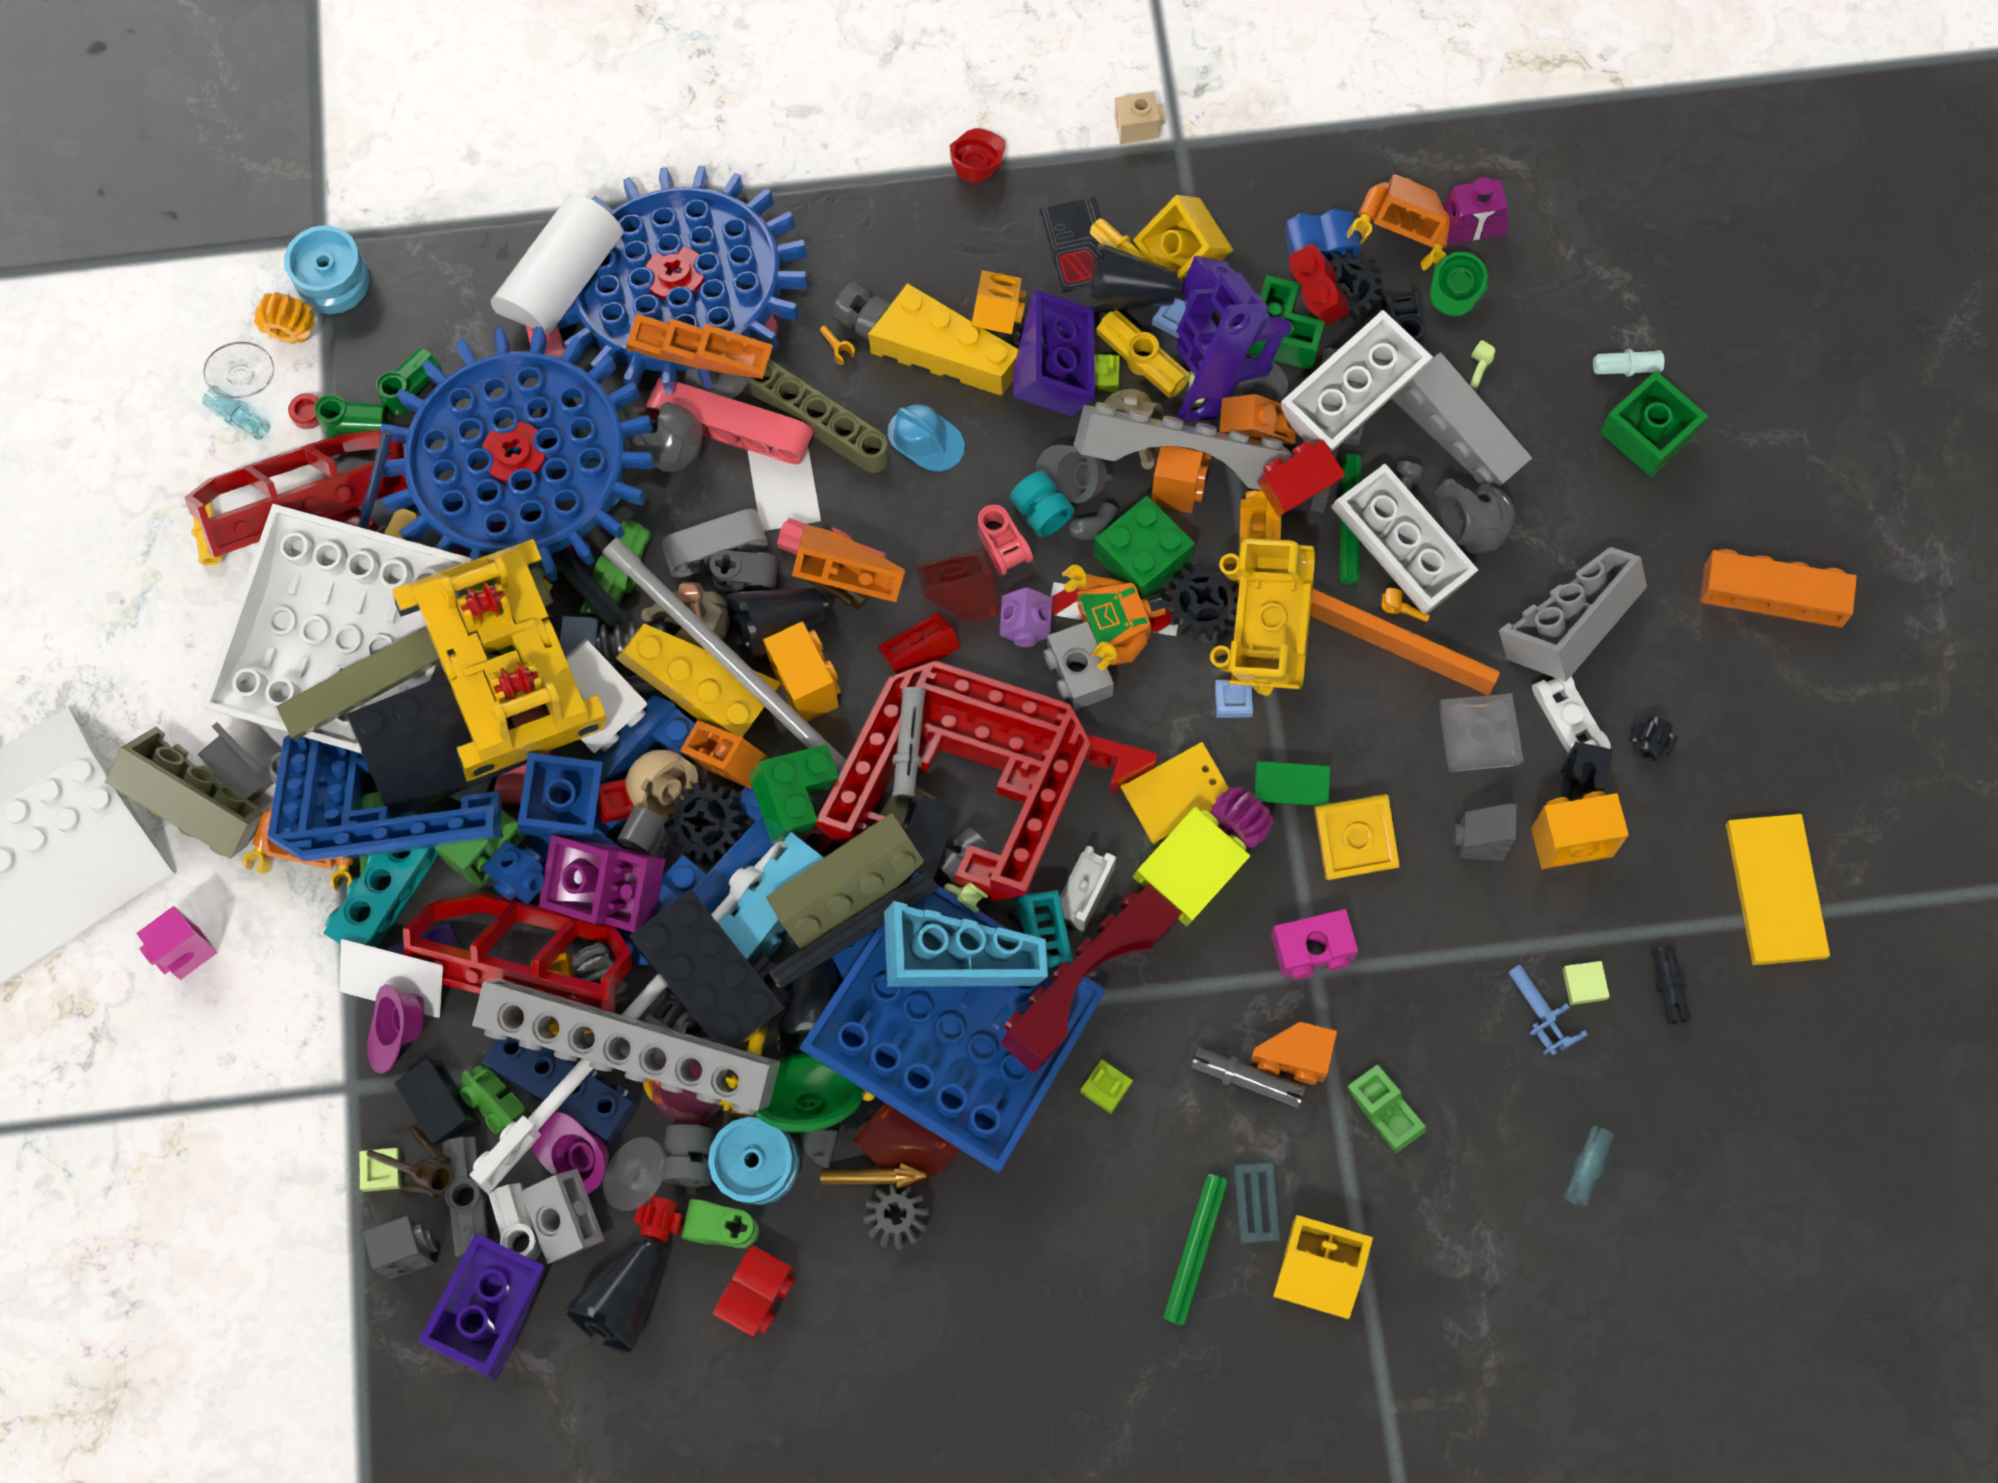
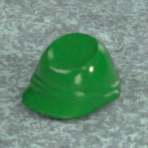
[1429,252,1488,316]

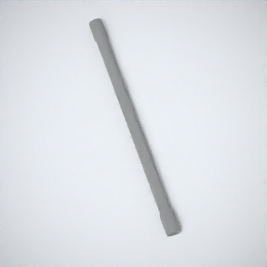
[602,537,847,776]

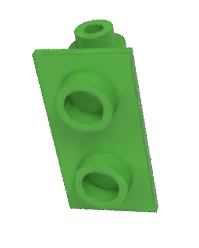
[459,1065,529,1135]

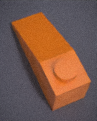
[792,524,905,602]

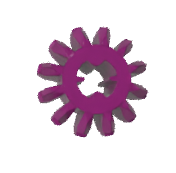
[1210,787,1274,848]

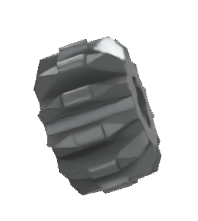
[571,942,628,1004]
[863,1184,929,1250]

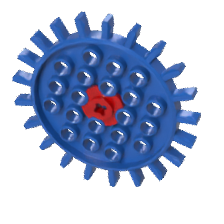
[557,166,809,395]
[380,327,655,582]

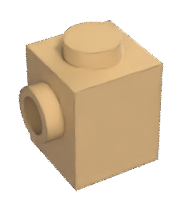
[1114,92,1165,144]

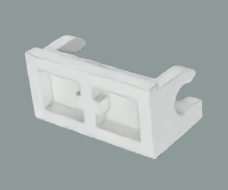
[1060,846,1116,932]

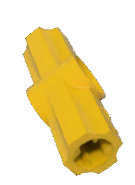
[1096,310,1191,398]

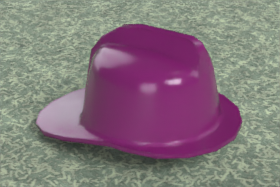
[367,984,424,1074]
[532,1111,609,1194]

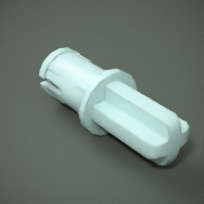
[1593,349,1665,377]

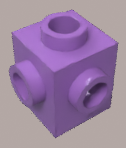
[1000,587,1052,647]

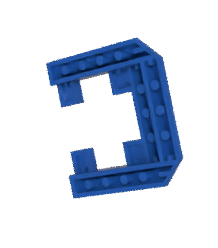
[530,695,803,967]
[268,735,504,861]

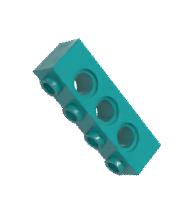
[323,812,439,948]

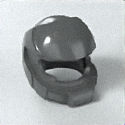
[624,402,703,472]
[1435,479,1515,554]

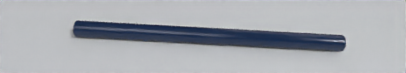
[357,430,393,530]

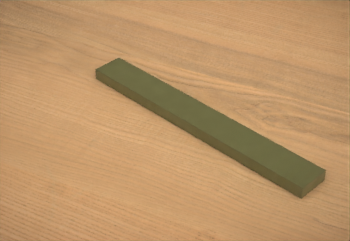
[276,568,554,740]

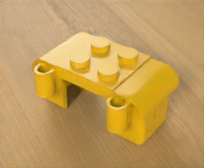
[1210,538,1315,689]

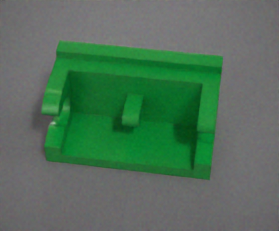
[1253,761,1330,806]

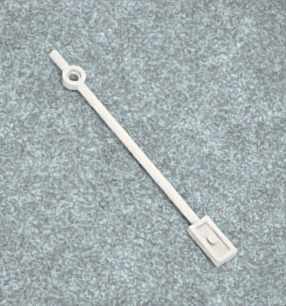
[470,841,788,1194]

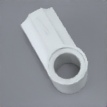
[489,1183,541,1260]

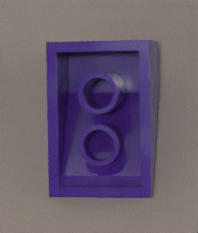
[1014,289,1095,416]
[418,1233,546,1381]

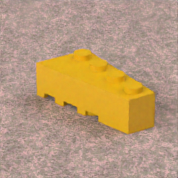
[868,283,1018,396]
[616,623,782,737]

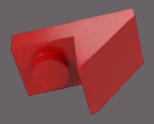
[1086,734,1158,794]

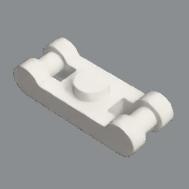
[1532,676,1611,753]

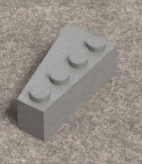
[1391,352,1532,488]
[1499,547,1647,682]

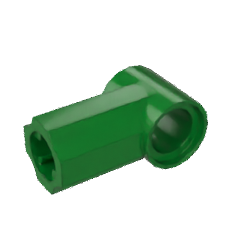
[376,348,442,415]
[314,394,388,437]

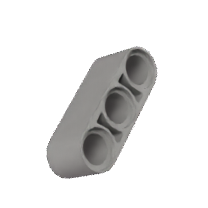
[661,509,768,578]

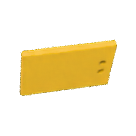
[1120,742,1228,845]

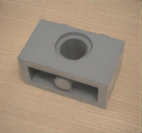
[1043,622,1114,711]
[520,1169,605,1264]

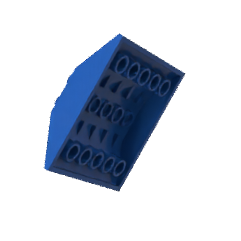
[799,871,1107,1173]

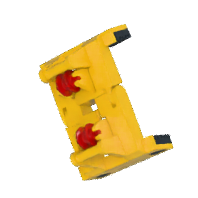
[392,539,606,782]

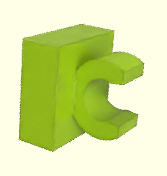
[1094,354,1120,392]
[1080,1060,1133,1114]

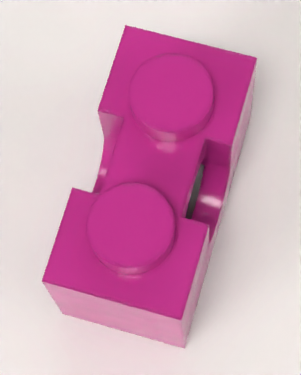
[136,906,217,980]
[1271,909,1358,980]

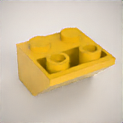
[1273,1215,1373,1319]

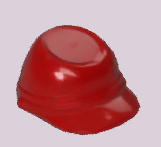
[949,128,1006,184]

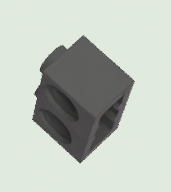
[362,1216,438,1280]

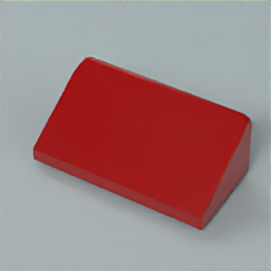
[878,612,960,675]

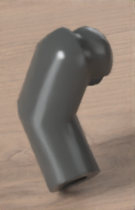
[1069,502,1118,541]

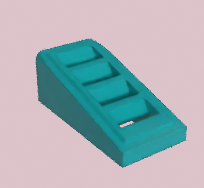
[1016,890,1073,968]

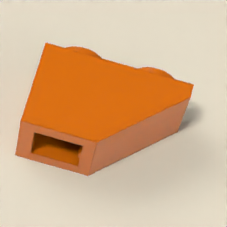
[1219,394,1296,444]
[1250,1022,1337,1085]

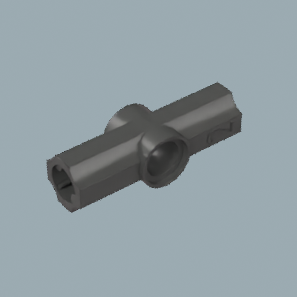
[442,1137,489,1258]

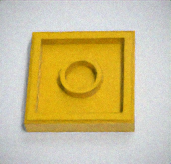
[1314,794,1400,880]

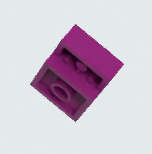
[539,834,665,932]

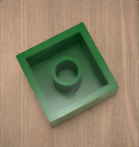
[1600,371,1708,478]
[1094,496,1195,600]

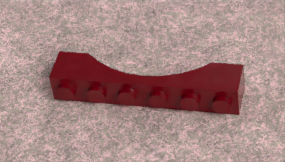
[1000,883,1183,1074]

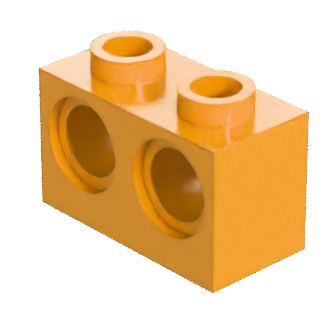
[971,270,1026,334]

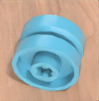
[284,225,370,314]
[708,1117,800,1205]

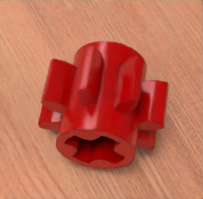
[633,1196,684,1242]

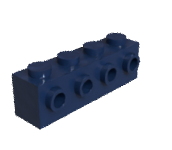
[482,1036,638,1147]

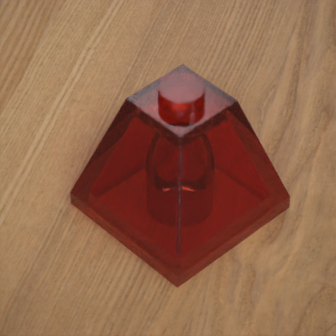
[914,549,1000,622]
[853,1103,961,1188]

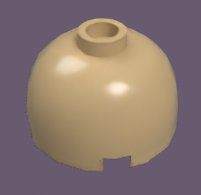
[625,750,698,824]

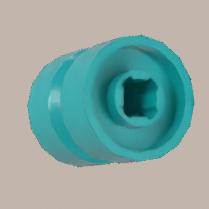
[1010,471,1075,538]

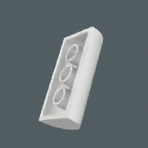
[491,194,624,335]
[1281,310,1433,452]
[1331,464,1478,615]

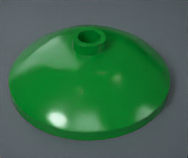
[755,1053,865,1133]

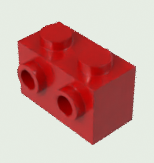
[1257,440,1345,518]

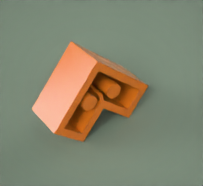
[1152,446,1212,513]

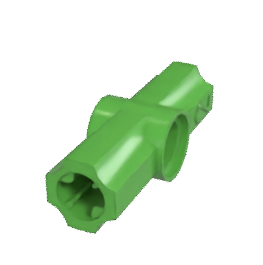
[580,520,652,626]

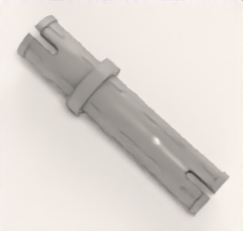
[892,687,926,799]

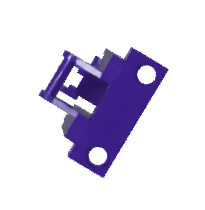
[1175,256,1292,422]

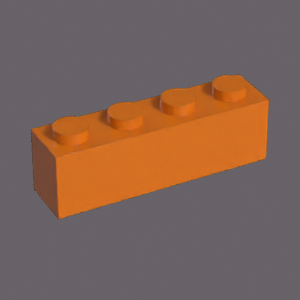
[1700,549,1857,628]

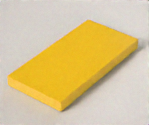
[1726,814,1830,965]

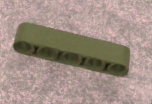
[747,359,889,473]

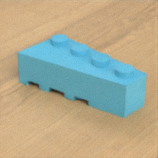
[719,832,823,967]
[884,901,1048,987]

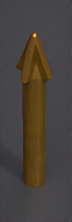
[820,1163,927,1189]

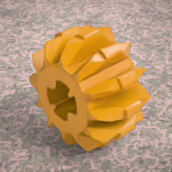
[254,292,316,344]

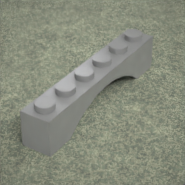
[1074,402,1292,490]

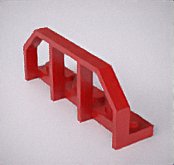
[184,429,408,557]
[403,892,632,1013]

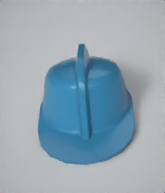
[887,404,965,472]

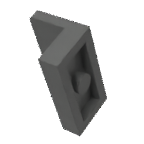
[197,722,274,803]

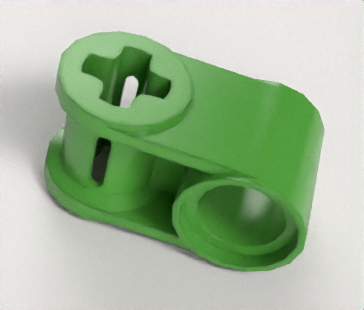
[681,1199,759,1249]

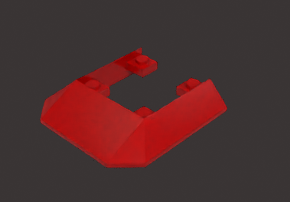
[817,661,1091,902]

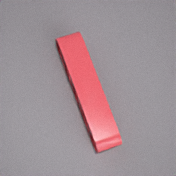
[645,378,814,465]

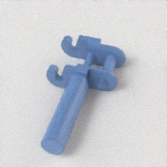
[1508,965,1588,1055]

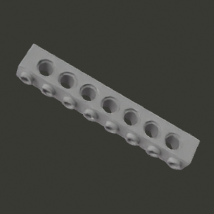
[472,979,780,1114]

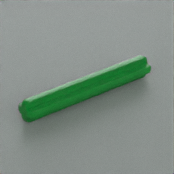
[1339,454,1361,585]
[1164,1174,1228,1325]

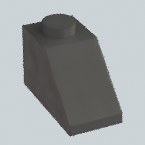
[1453,804,1517,861]

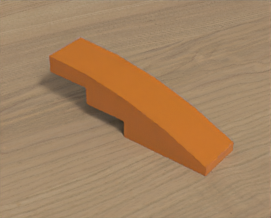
[626,313,773,379]

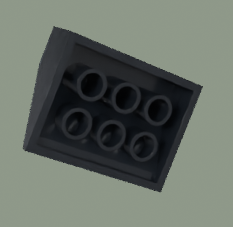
[346,658,527,819]

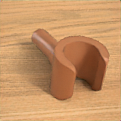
[678,582,702,621]

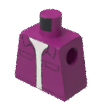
[1443,177,1508,245]

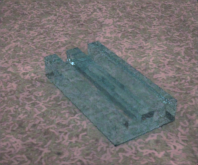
[1234,1163,1280,1244]

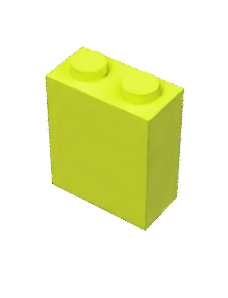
[1132,807,1250,926]

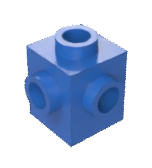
[482,840,545,905]

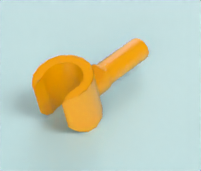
[820,325,854,365]
[1381,588,1430,622]

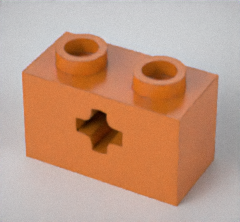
[680,720,770,789]

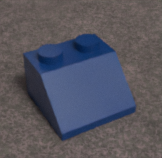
[517,752,603,838]

